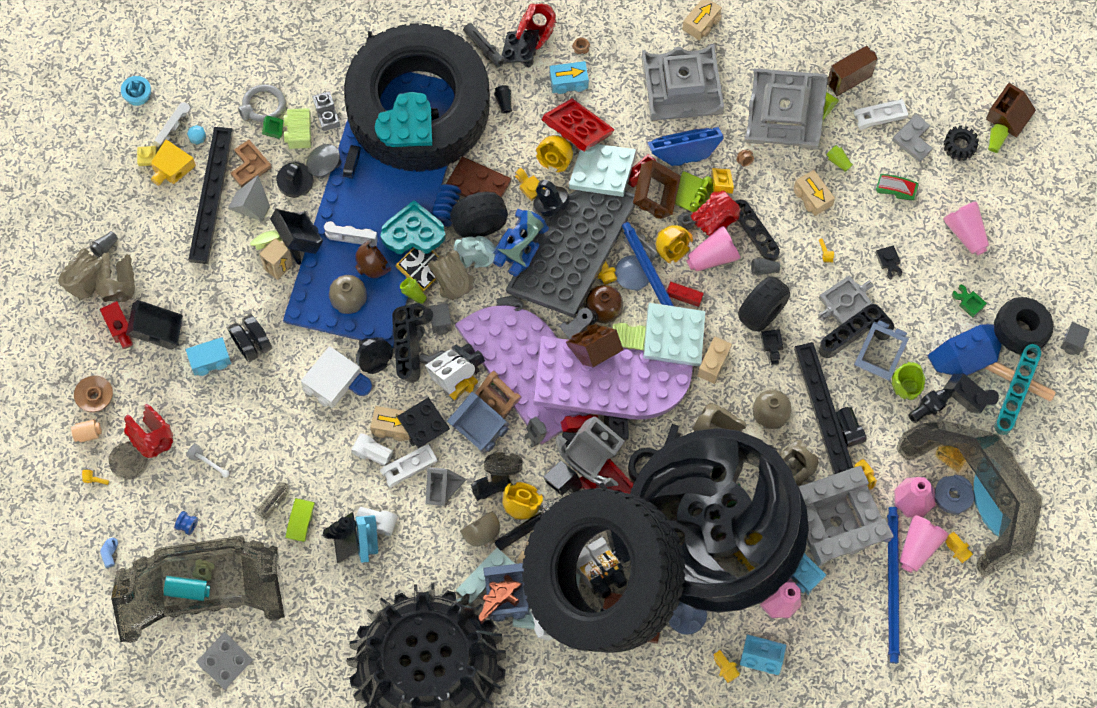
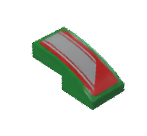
[876,174,919,201]

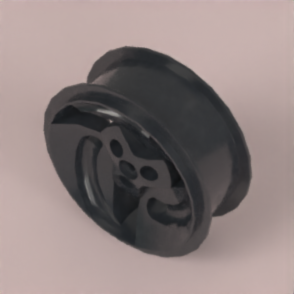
[630,428,809,613]

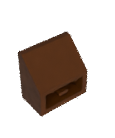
[986,83,1036,138]
[566,324,624,367]

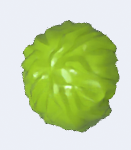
[892,362,926,400]

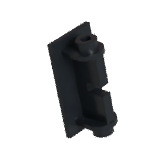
[470,470,513,501]

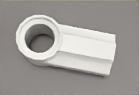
[351,433,393,466]
[356,507,398,536]

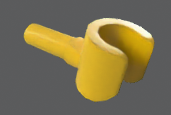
[819,238,834,262]
[82,470,109,485]

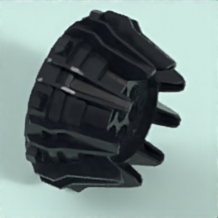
[346,583,506,708]

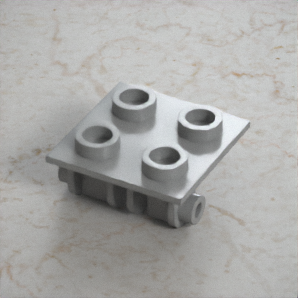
[196,632,253,689]

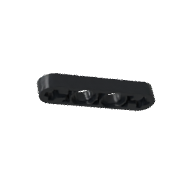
[735,199,780,261]

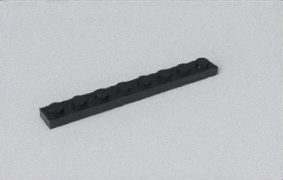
[188,127,233,264]
[794,342,853,474]

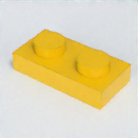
[711,168,734,194]

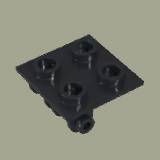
[501,29,540,67]
[397,397,450,449]
[323,512,359,563]

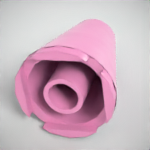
[943,202,989,256]
[686,226,741,272]
[899,515,949,573]

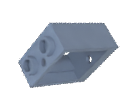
[854,320,910,381]

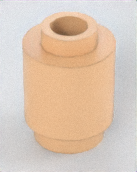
[71,420,102,443]

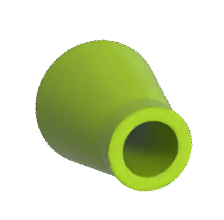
[988,124,1009,153]
[826,145,853,172]
[400,277,427,304]

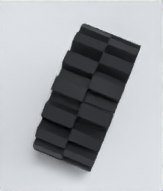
[943,125,979,161]

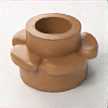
[572,37,590,55]
[736,150,754,167]

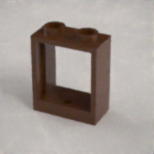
[633,160,681,219]

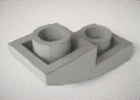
[312,91,340,131]

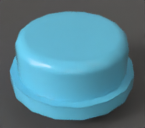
[121,76,151,106]

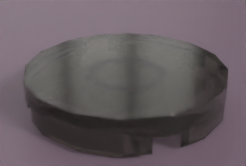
[109,441,148,480]
[484,452,523,476]

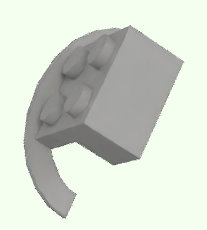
[556,416,624,487]

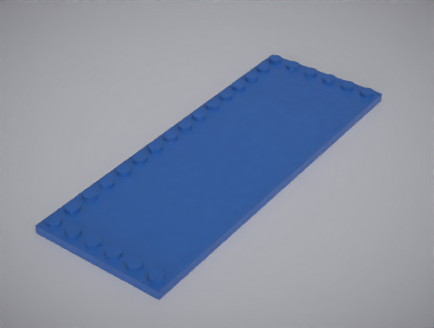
[283,72,455,348]

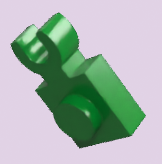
[952,284,987,318]

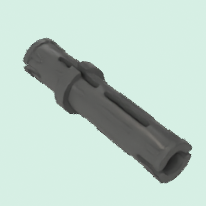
[463,23,505,68]

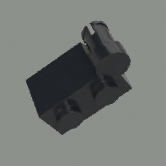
[943,373,999,413]

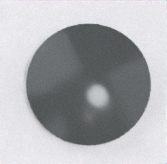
[306,144,342,179]

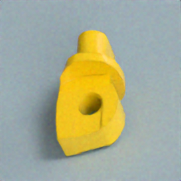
[597,261,617,285]
[449,375,478,401]
[854,459,877,490]
[945,531,973,563]
[713,650,740,683]

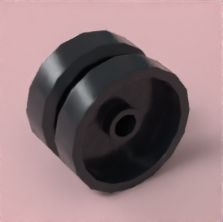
[227,313,273,363]

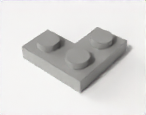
[892,114,933,162]

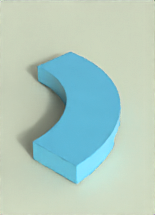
[973,457,1011,538]

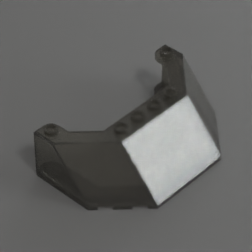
[896,420,1043,579]
[111,536,285,643]

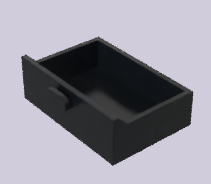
[270,209,323,254]
[126,300,183,350]

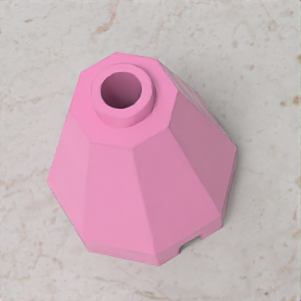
[894,477,935,518]
[760,579,801,618]

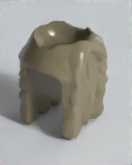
[58,248,112,301]
[428,250,475,300]
[94,253,135,302]
[692,403,747,432]
[779,440,819,486]

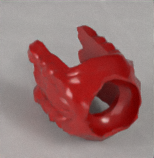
[516,3,557,50]
[690,190,741,236]
[124,404,173,458]

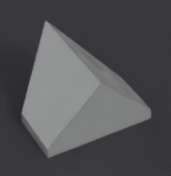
[228,175,270,221]
[425,467,467,506]

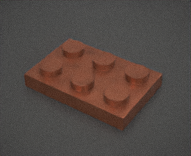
[446,157,511,197]

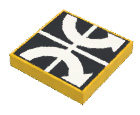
[395,248,439,292]

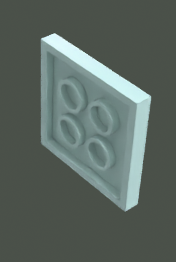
[569,144,636,197]
[643,303,705,367]

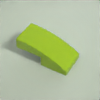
[285,498,315,542]

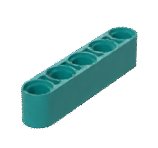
[994,344,1041,435]

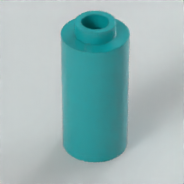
[163,576,211,601]

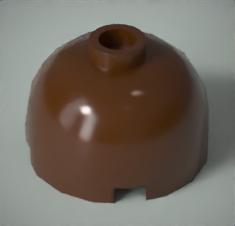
[355,240,391,278]
[585,285,623,324]

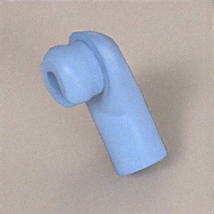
[100,538,118,568]

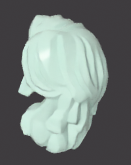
[453,236,496,268]

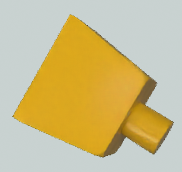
[151,139,196,186]

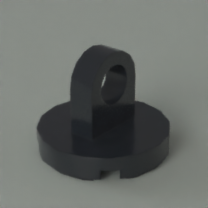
[276,162,314,198]
[533,180,570,217]
[356,337,393,374]

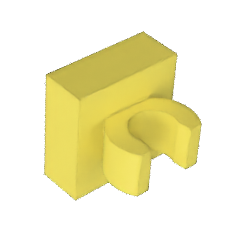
[137,146,157,166]

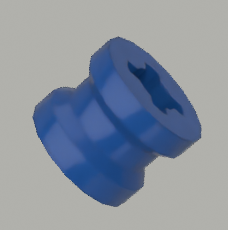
[174,511,198,535]

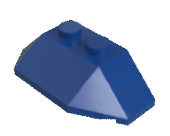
[647,127,724,166]
[927,324,1002,376]

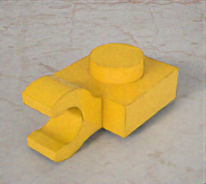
[515,168,546,201]

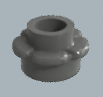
[677,213,695,230]

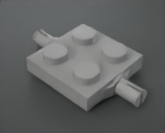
[818,275,874,325]

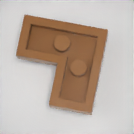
[230,139,272,188]

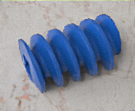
[431,184,461,227]

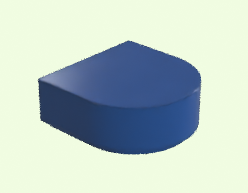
[349,373,372,396]

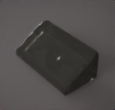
[255,482,290,520]

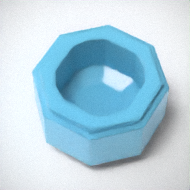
[187,125,206,145]

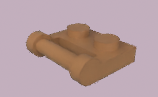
[475,371,522,419]

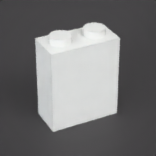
[301,346,361,408]

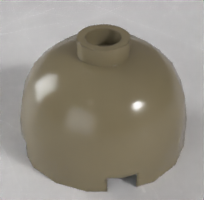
[329,275,367,314]
[752,390,792,429]
[460,511,500,548]

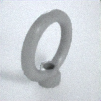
[238,85,286,122]

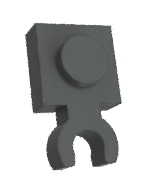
[525,416,547,447]

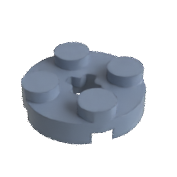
[935,475,974,515]

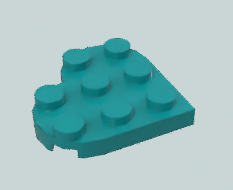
[375,92,432,147]
[381,200,446,254]

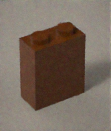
[827,45,878,96]

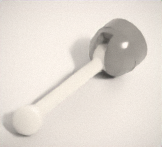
[186,443,229,478]

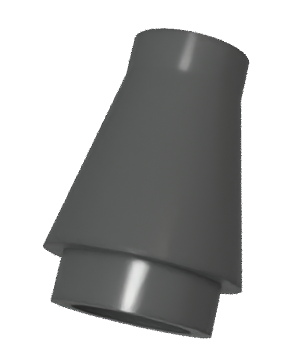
[90,231,118,257]
[751,257,780,276]

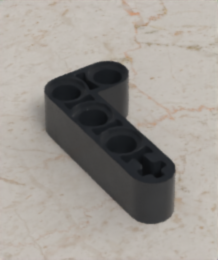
[392,303,433,383]
[819,304,894,358]

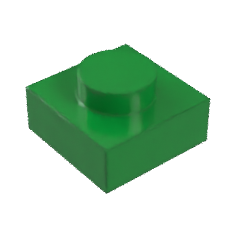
[262,115,284,139]

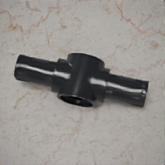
[908,389,951,423]

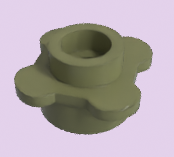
[192,559,215,581]

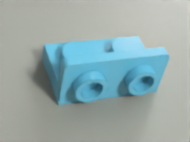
[355,515,378,563]
[791,553,826,595]
[740,634,786,675]

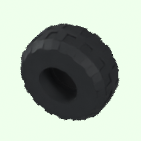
[450,192,508,238]
[738,276,791,332]
[994,297,1054,355]

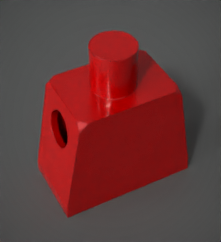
[99,301,133,349]

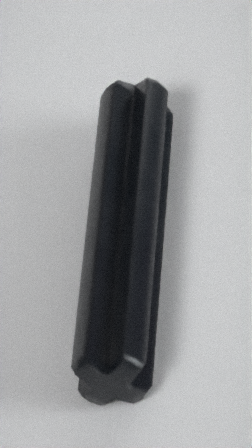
[495,512,544,551]

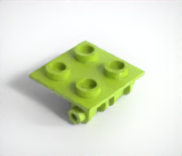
[675,171,714,212]

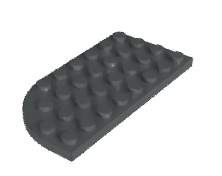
[506,190,636,318]

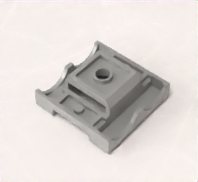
[641,44,724,121]
[745,68,828,149]
[799,466,894,567]

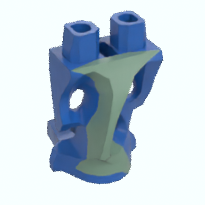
[493,209,549,277]

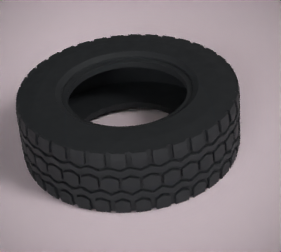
[344,23,490,172]
[522,488,685,653]

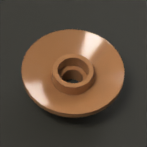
[74,375,113,412]

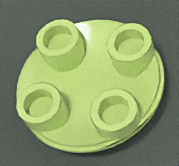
[250,230,283,250]

